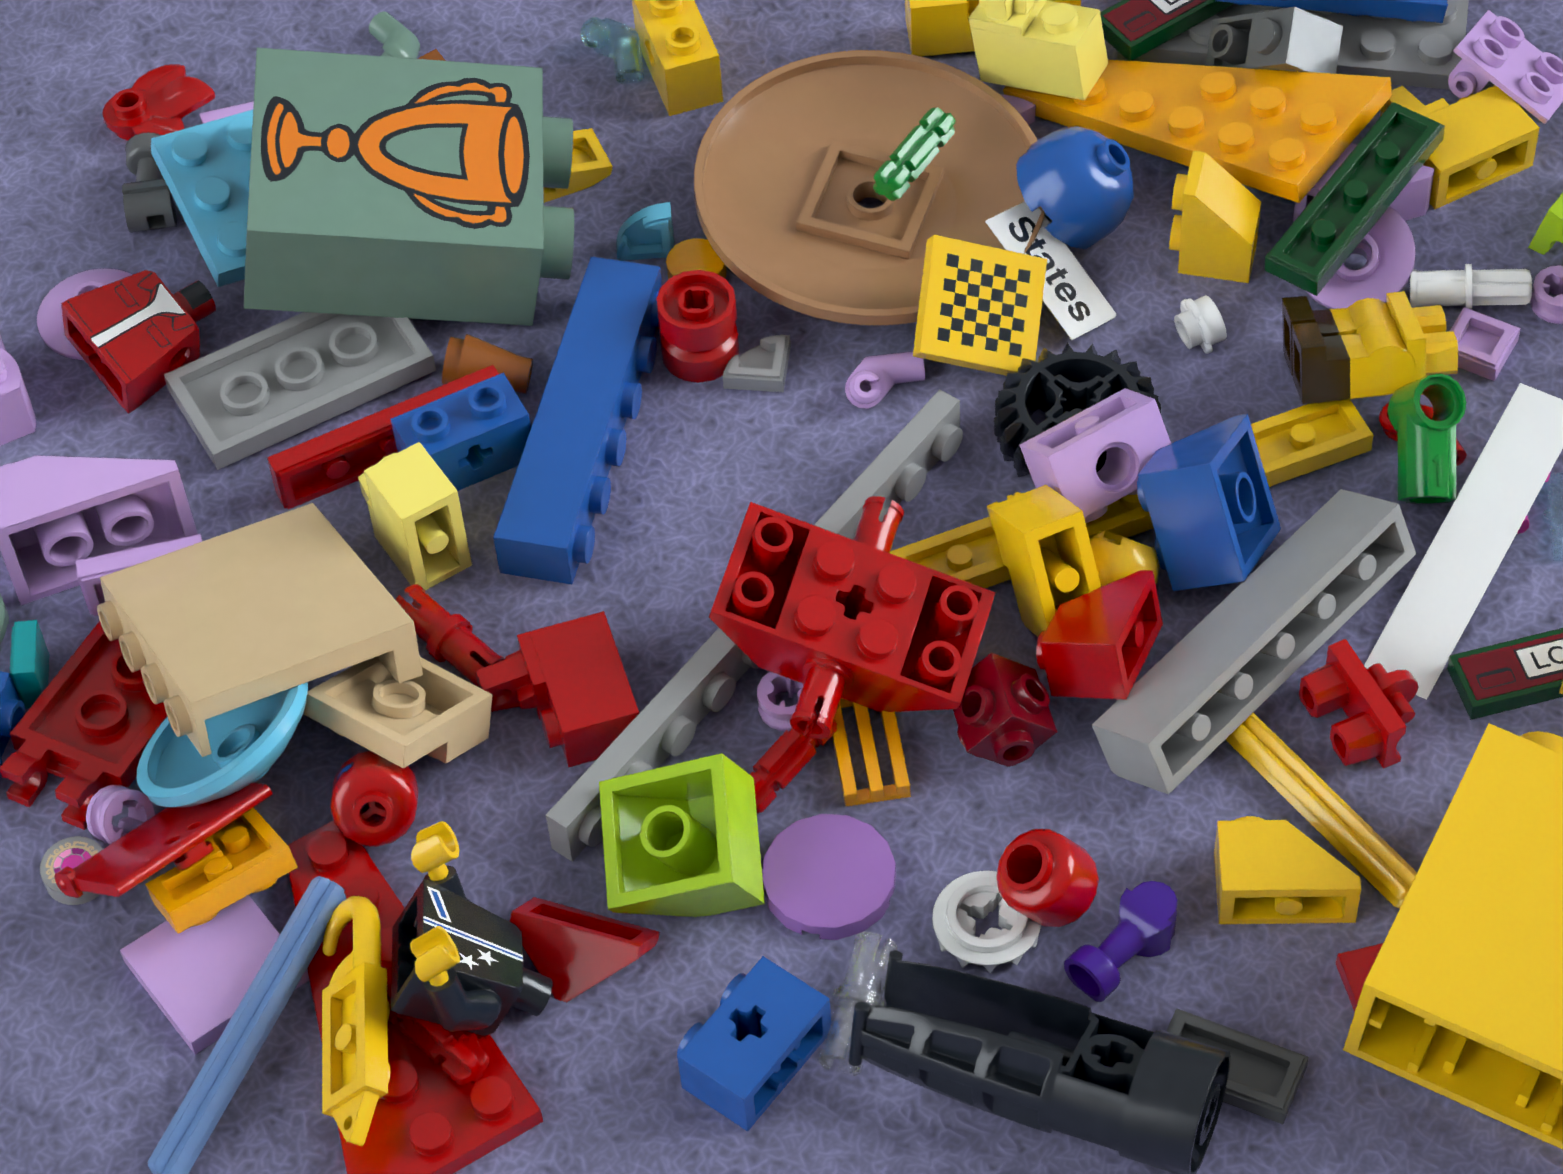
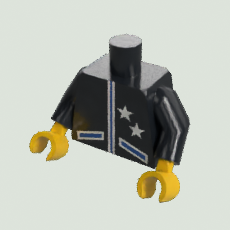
[391,821,553,1036]

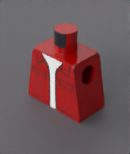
[61,270,216,414]

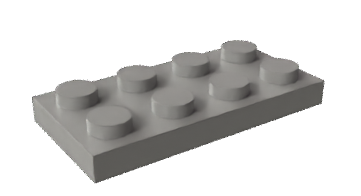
[164,312,436,470]

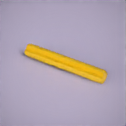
[1226,713,1417,909]

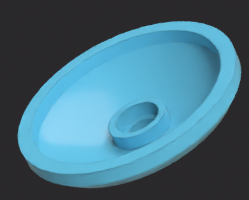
[136,682,308,807]

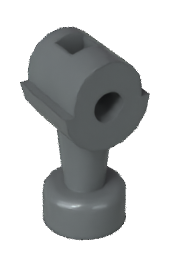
[122,132,177,233]

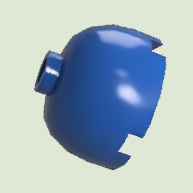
[1016,126,1134,249]

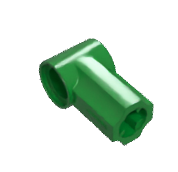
[1388,373,1466,504]

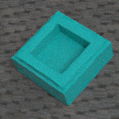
[10,620,50,709]

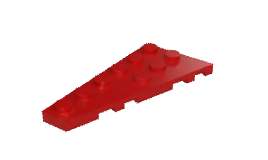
[288,820,543,1174]

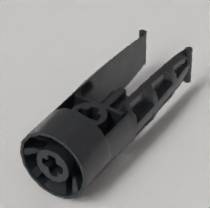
[848,950,1231,1174]

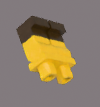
[1282,291,1458,404]

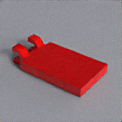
[0,621,167,830]

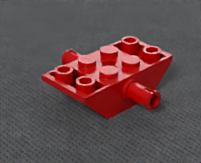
[709,496,996,739]

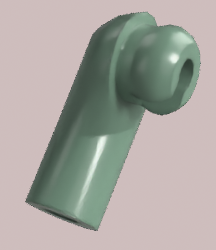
[369,11,420,59]

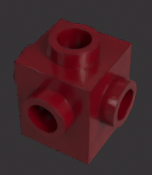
[953,652,1057,767]

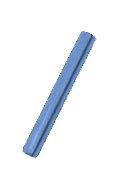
[148,876,346,1174]

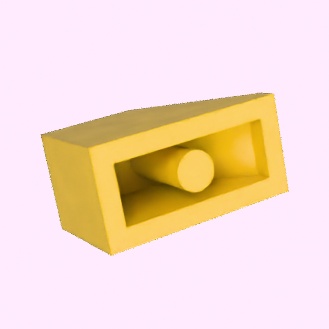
[1214,816,1361,924]

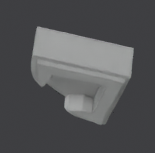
[723,335,791,392]

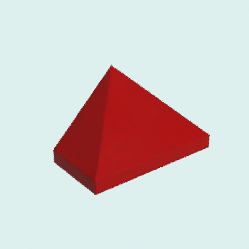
[510,897,660,1003]

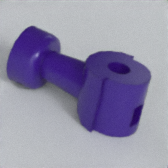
[1064,881,1178,1002]

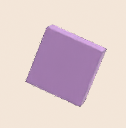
[1450,307,1521,381]

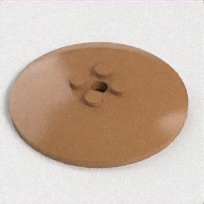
[694,50,1046,325]

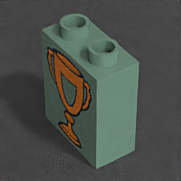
[244,47,574,326]

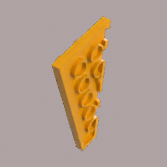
[1003,59,1392,203]

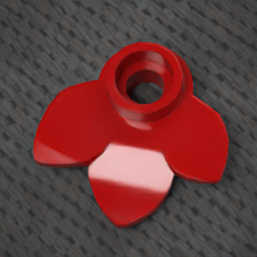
[102,64,216,140]

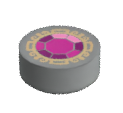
[40,836,103,905]

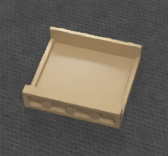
[97,503,423,757]

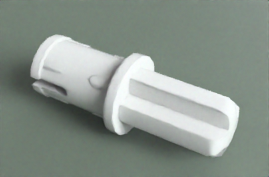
[1410,264,1532,310]

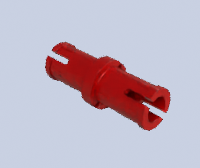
[395,584,506,687]

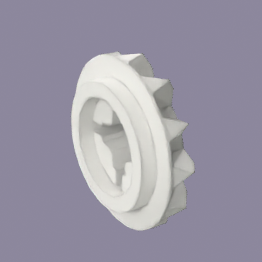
[932,871,1041,973]

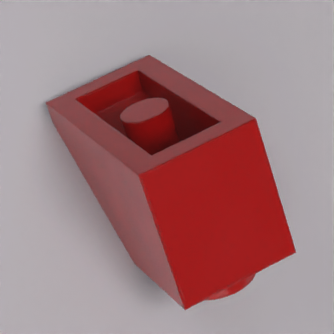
[1036,570,1163,699]

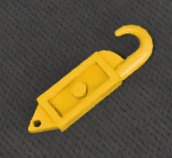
[322,896,391,1147]

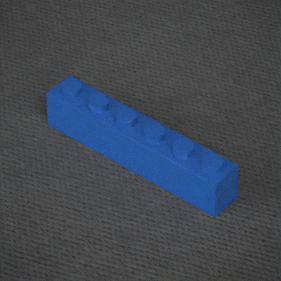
[493,257,662,585]

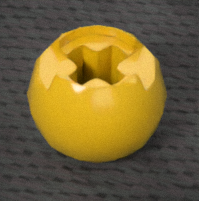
[1090,530,1160,587]

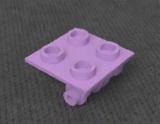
[1448,10,1563,124]

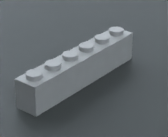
[1092,489,1416,795]

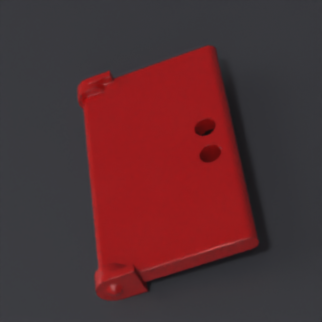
[54,783,272,898]

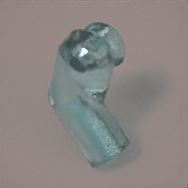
[580,17,644,84]

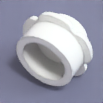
[1174,295,1227,354]

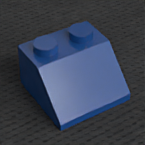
[1137,414,1281,591]

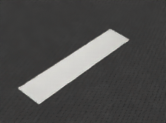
[1364,383,1563,700]

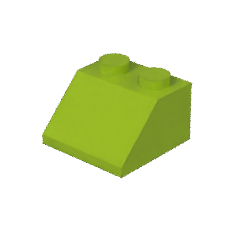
[599,753,765,917]

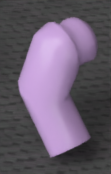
[845,351,925,409]

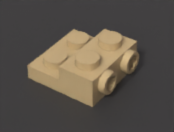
[304,657,492,768]

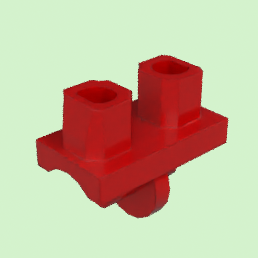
[1299,639,1419,769]

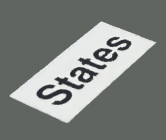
[985,201,1116,340]

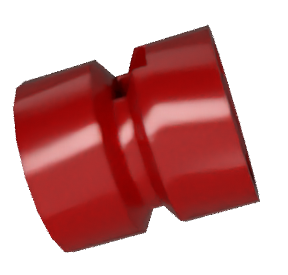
[657,270,739,383]

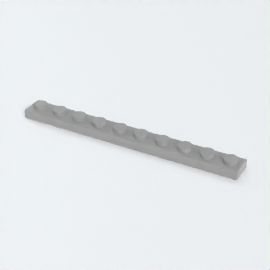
[546,389,963,862]

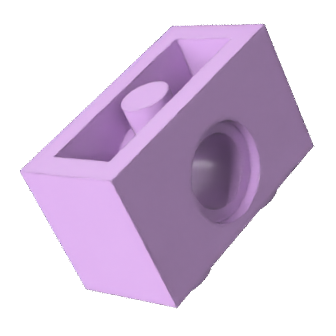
[1020,388,1171,523]

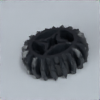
[994,342,1161,477]

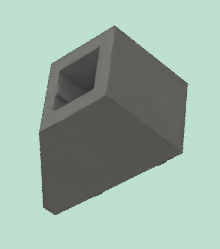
[1206,6,1343,74]

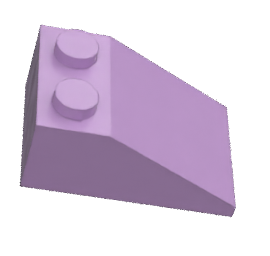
[0,456,198,605]

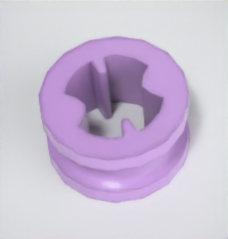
[1530,265,1563,324]
[757,672,804,731]
[86,785,155,844]

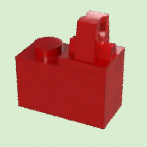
[476,611,639,768]

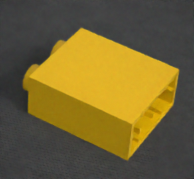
[1343,723,1563,1149]

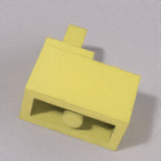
[968,0,1108,100]
[358,442,472,590]

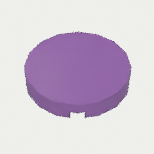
[762,814,896,940]

